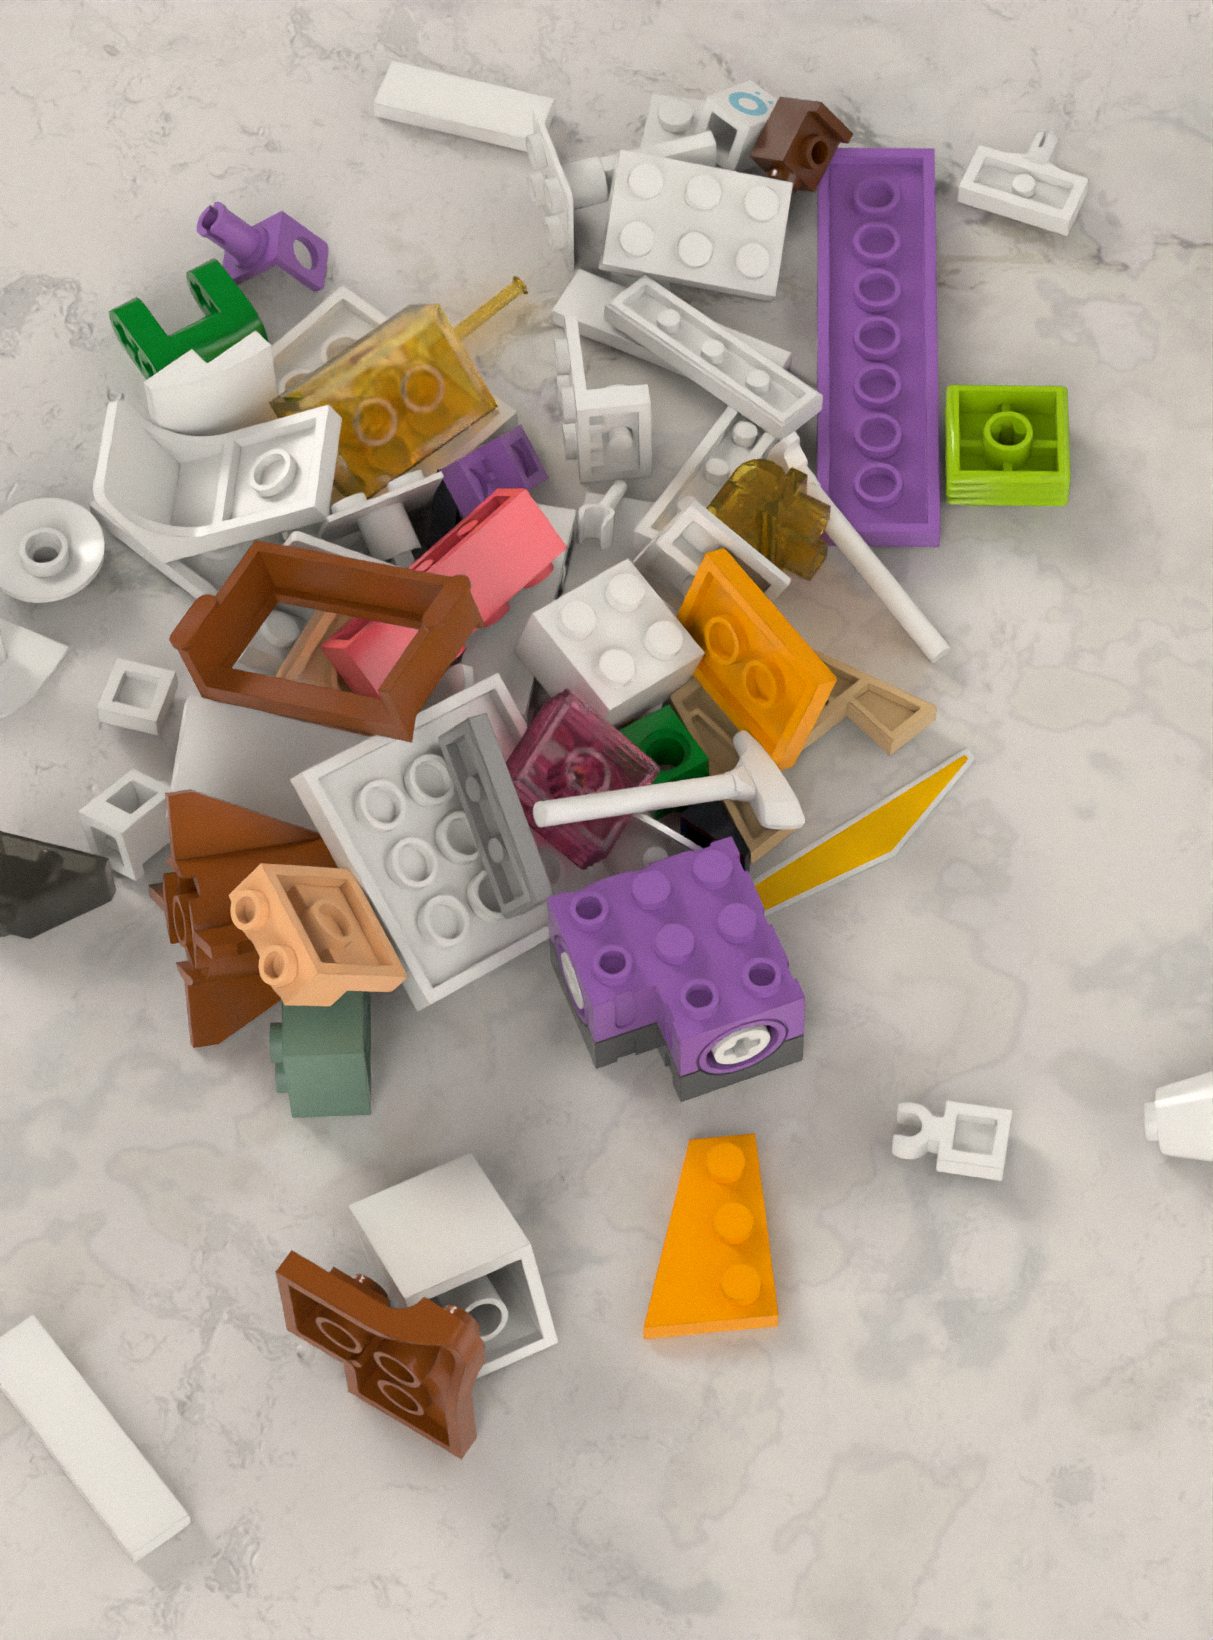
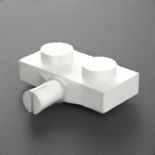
[957,129,1089,236]

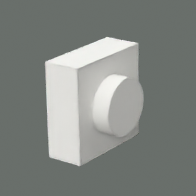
[96,658,178,736]

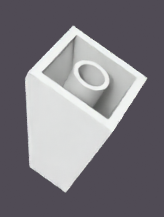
[348,1153,559,1379]

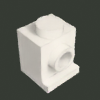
[78,768,171,881]

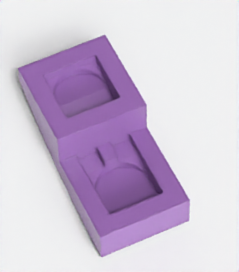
[439,425,549,518]

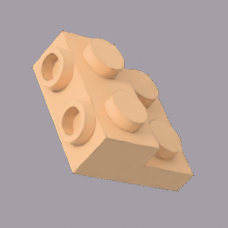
[228,863,408,1007]

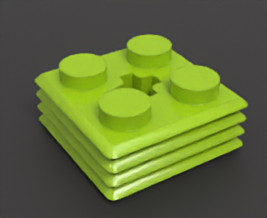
[945,384,1071,506]

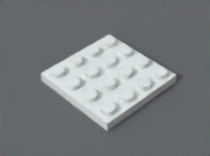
[290,673,610,1012]

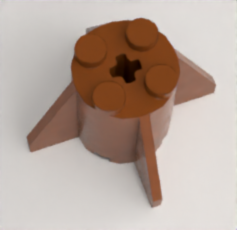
[148,789,338,1048]

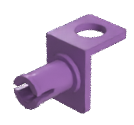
[197,202,328,292]

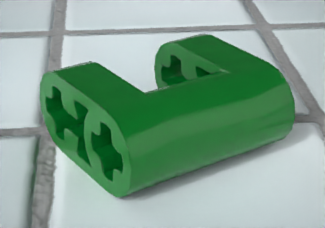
[109,258,268,380]

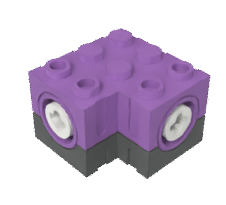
[547,836,805,1102]

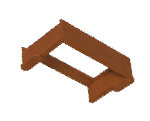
[169,540,485,743]

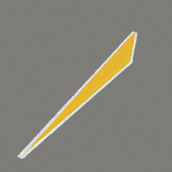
[752,747,975,917]

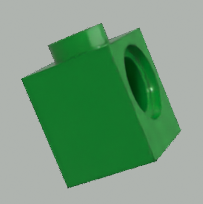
[615,704,709,820]

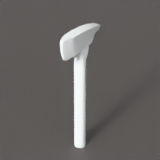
[763,431,951,663]
[533,730,805,830]

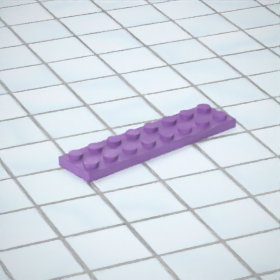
[817,148,940,547]

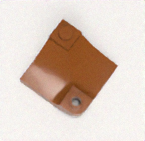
[276,1250,486,1459]

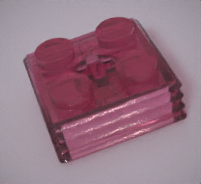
[506,689,660,870]

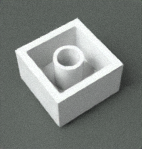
[514,558,705,746]

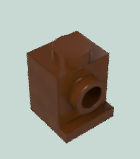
[749,97,853,194]

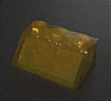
[269,304,498,500]

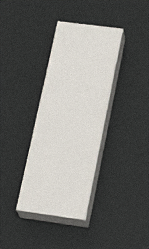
[373,61,556,152]

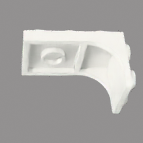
[93,398,342,564]

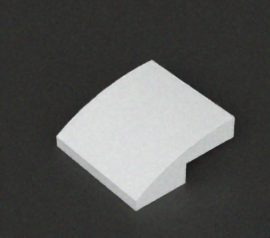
[143,330,282,436]
[632,499,792,612]

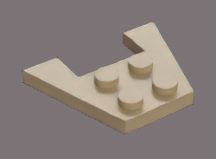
[670,649,937,866]

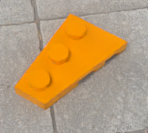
[643,1133,779,1339]

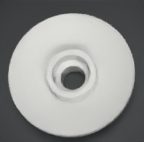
[0,497,106,603]

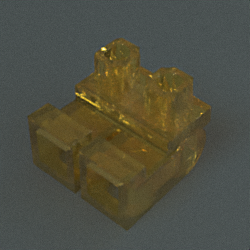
[706,459,831,581]

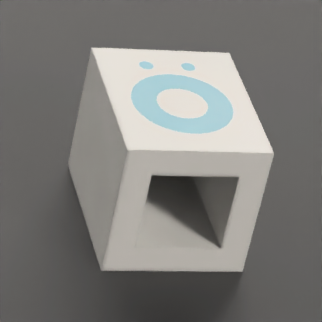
[693,80,778,172]

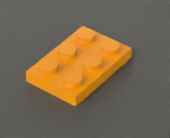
[676,548,837,771]

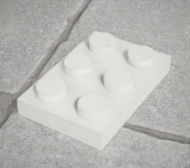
[598,149,793,302]

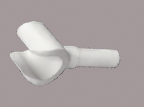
[576,480,628,549]

